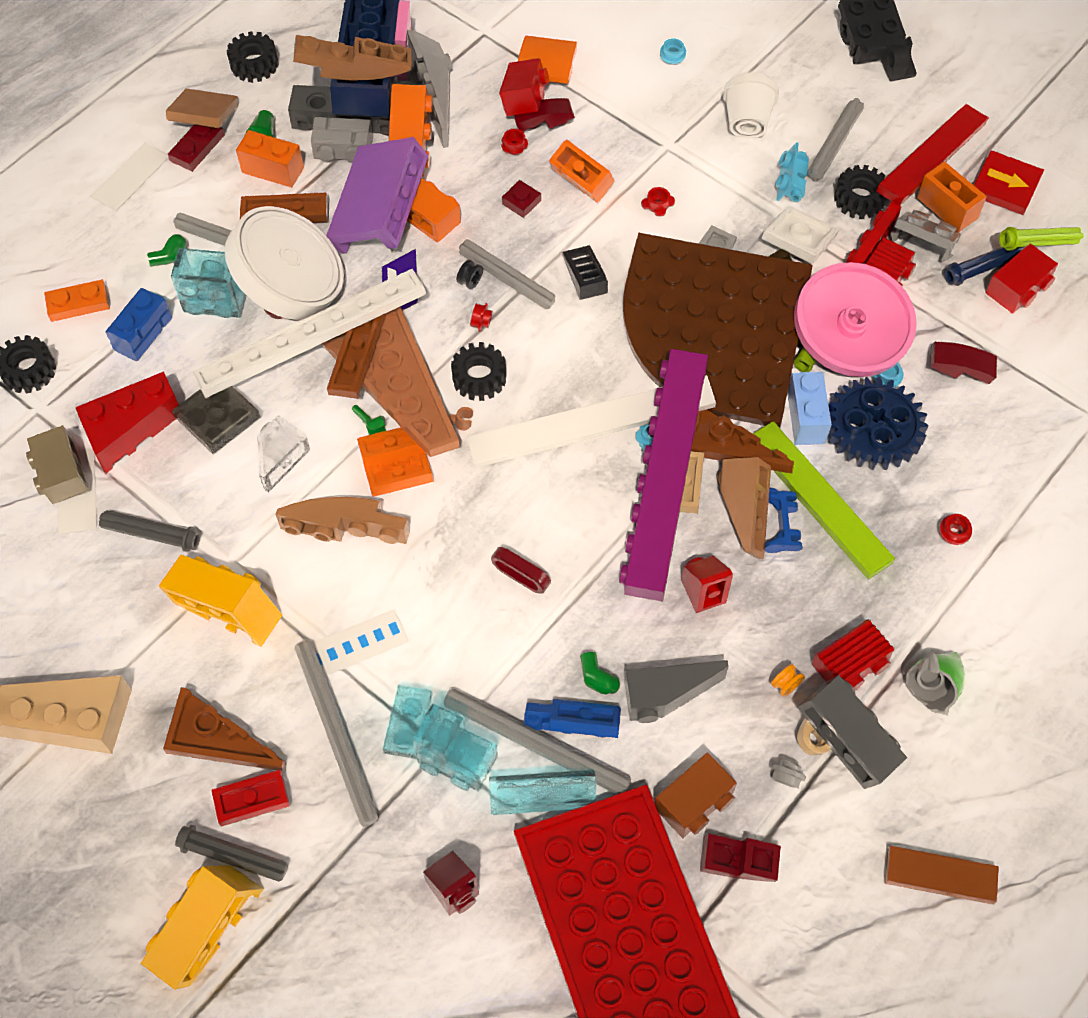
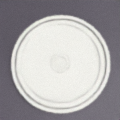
[225,206,344,320]

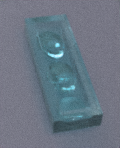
[489,770,597,815]

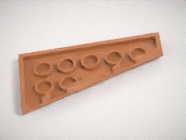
[321,307,460,457]

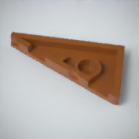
[691,410,794,474]
[163,687,286,772]

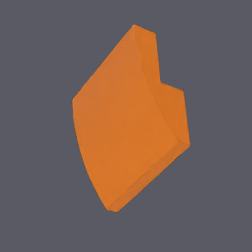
[518,35,578,84]
[357,427,433,497]

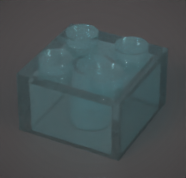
[170,248,247,318]

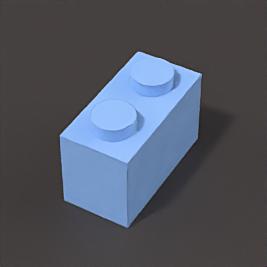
[787,372,832,445]

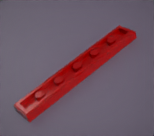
[876,103,989,206]

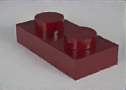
[168,125,225,172]

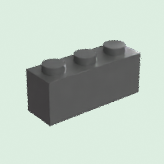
[797,675,908,789]

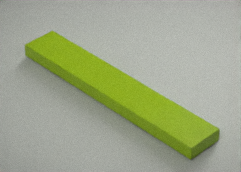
[753,422,896,580]

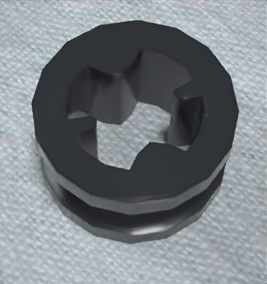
[456,259,483,290]

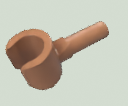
[448,407,473,431]

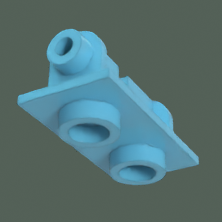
[776,142,809,202]

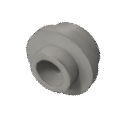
[771,760,806,789]

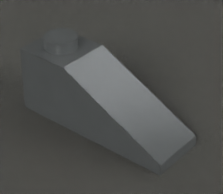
[624,660,729,723]

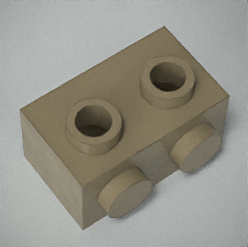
[26,425,89,504]

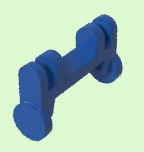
[764,488,803,553]

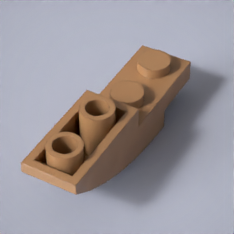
[293,35,412,80]
[275,497,410,544]

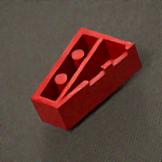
[75,371,182,474]

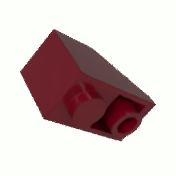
[423,851,479,916]

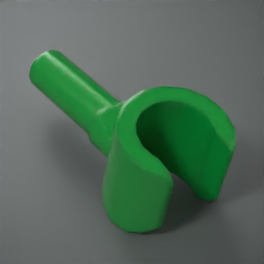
[352,405,386,435]

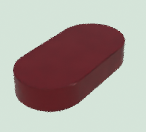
[491,547,551,594]

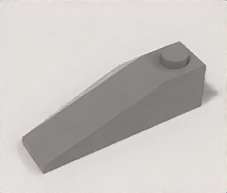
[407,29,452,148]

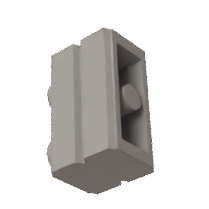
[311,117,373,162]

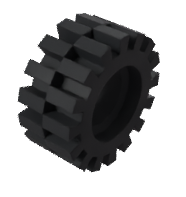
[227,31,279,83]
[834,165,887,219]
[0,335,56,394]
[451,342,507,401]

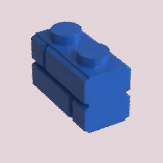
[105,288,172,361]

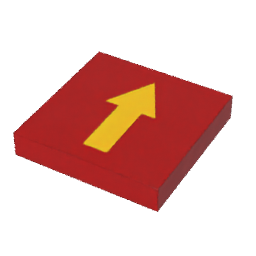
[974,150,1045,215]

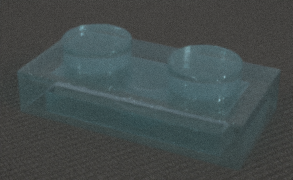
[383,685,432,759]

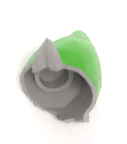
[906,651,965,716]

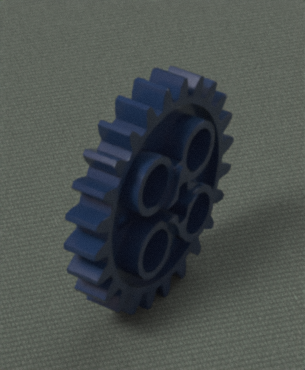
[829,377,928,470]

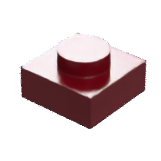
[502,180,542,218]

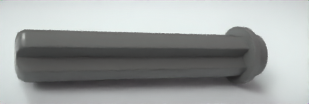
[99,510,200,552]
[175,825,288,882]

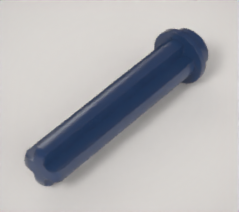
[944,247,1025,286]

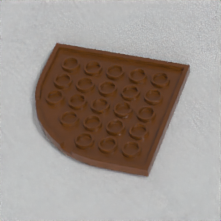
[623,232,813,428]

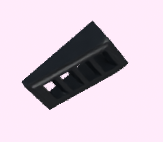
[562,245,608,300]

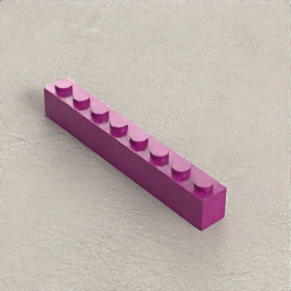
[619,349,708,602]

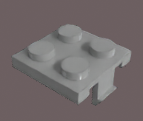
[891,210,961,262]

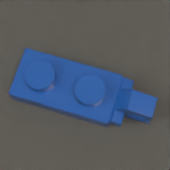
[524,699,621,738]

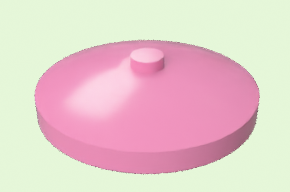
[794,262,917,377]

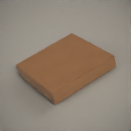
[166,88,238,128]

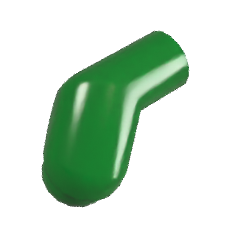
[147,234,186,267]
[580,652,620,695]

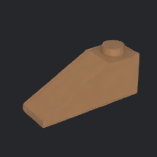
[719,457,771,559]

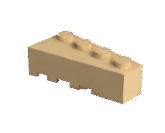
[0,675,132,754]

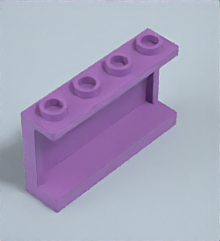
[326,137,428,254]

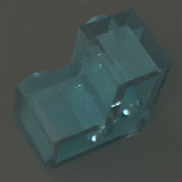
[412,703,498,792]

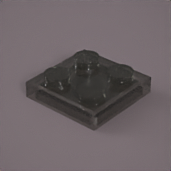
[172,386,261,454]

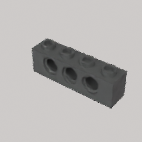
[288,85,391,134]

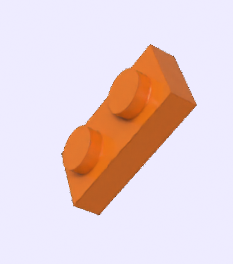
[44,279,110,322]

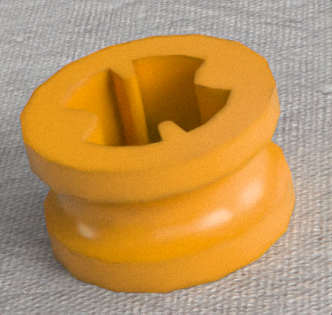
[771,664,805,697]

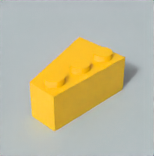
[159,554,282,647]
[140,865,264,990]

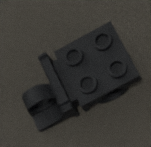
[838,0,917,82]

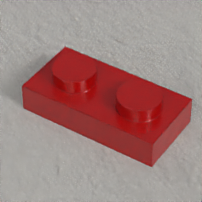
[211,770,290,827]

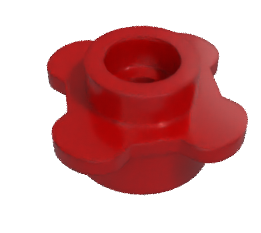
[641,187,675,216]

